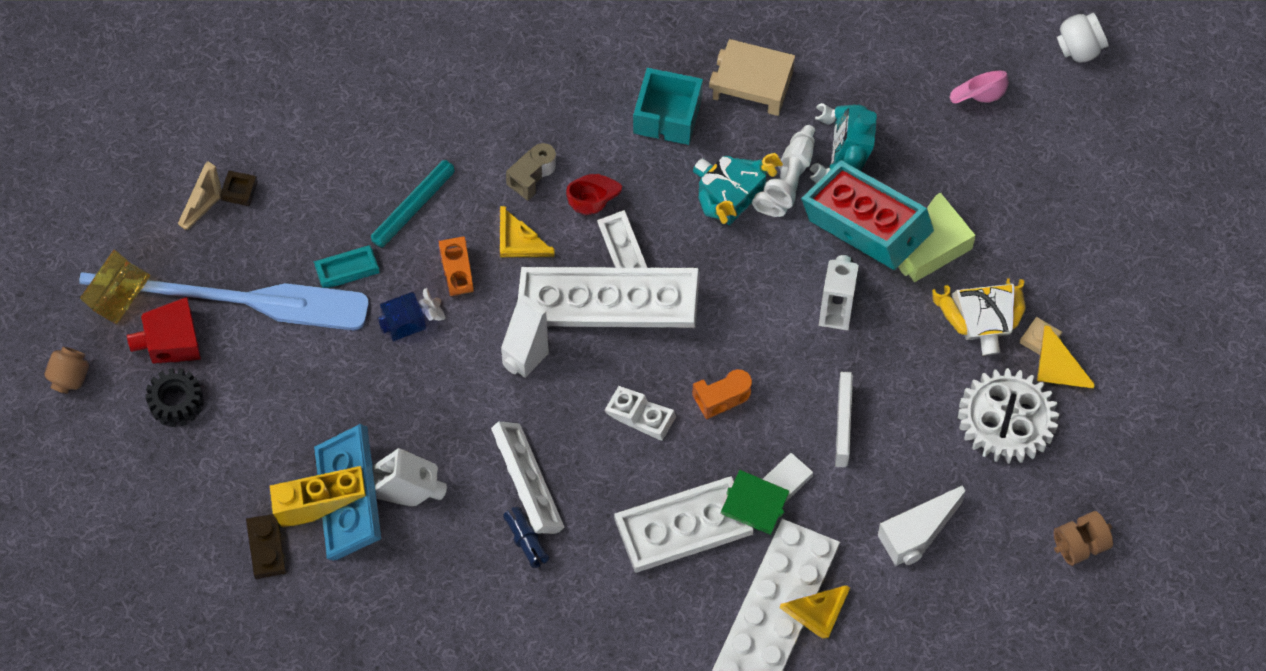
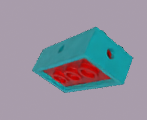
[801,160,934,270]

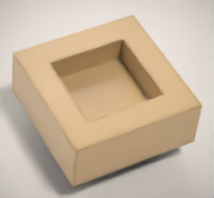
[1020,317,1062,355]

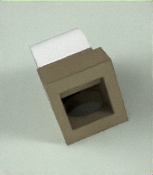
[506,143,556,201]

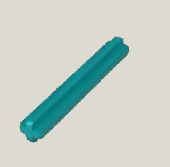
[371,160,455,248]

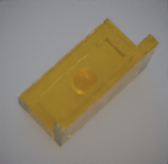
[80,249,151,325]

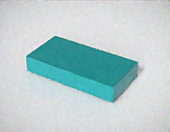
[314,245,380,288]

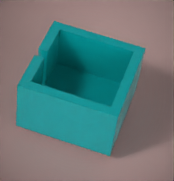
[633,68,703,145]

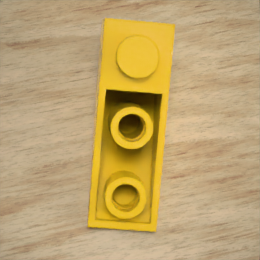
[270,466,366,527]

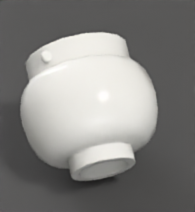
[1056,12,1109,63]

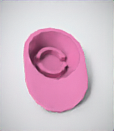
[950,70,1009,103]

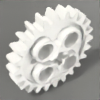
[958,368,1059,464]

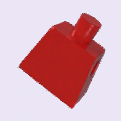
[127,297,201,364]

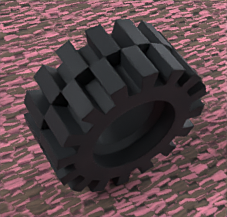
[145,368,204,427]

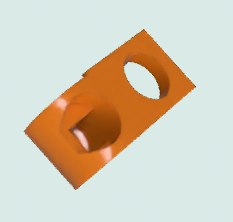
[438,236,474,296]
[692,369,752,420]

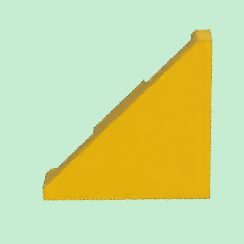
[500,206,555,257]
[1037,325,1094,388]
[779,585,850,638]

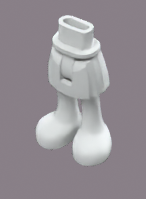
[752,125,815,217]

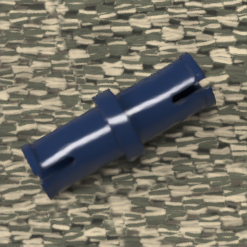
[503,506,549,568]

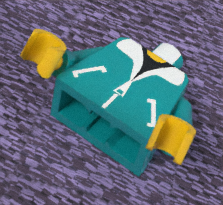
[693,153,783,226]

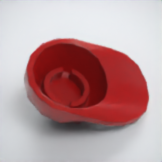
[566,174,623,215]

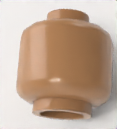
[44,346,89,394]

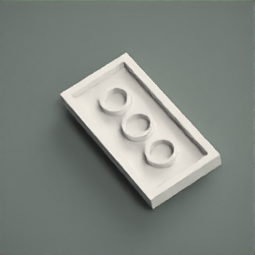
[614,476,753,573]

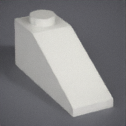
[501,294,549,378]
[878,486,965,566]

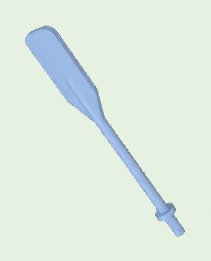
[79,270,369,331]

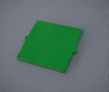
[720,470,789,535]

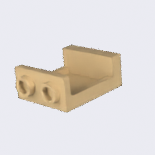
[709,39,795,116]

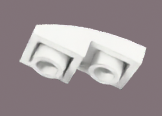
[605,386,676,441]

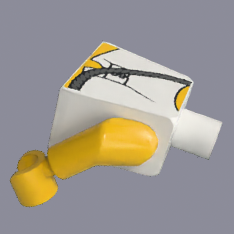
[932,278,1026,356]

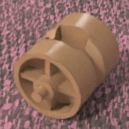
[1054,511,1113,566]

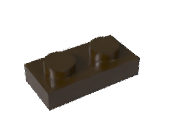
[246,514,286,579]

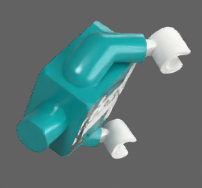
[810,103,877,183]

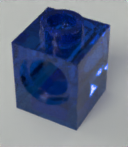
[377,292,426,341]

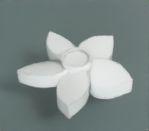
[418,288,445,321]

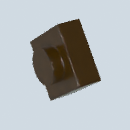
[220,170,258,206]

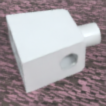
[819,255,859,330]
[372,448,447,506]

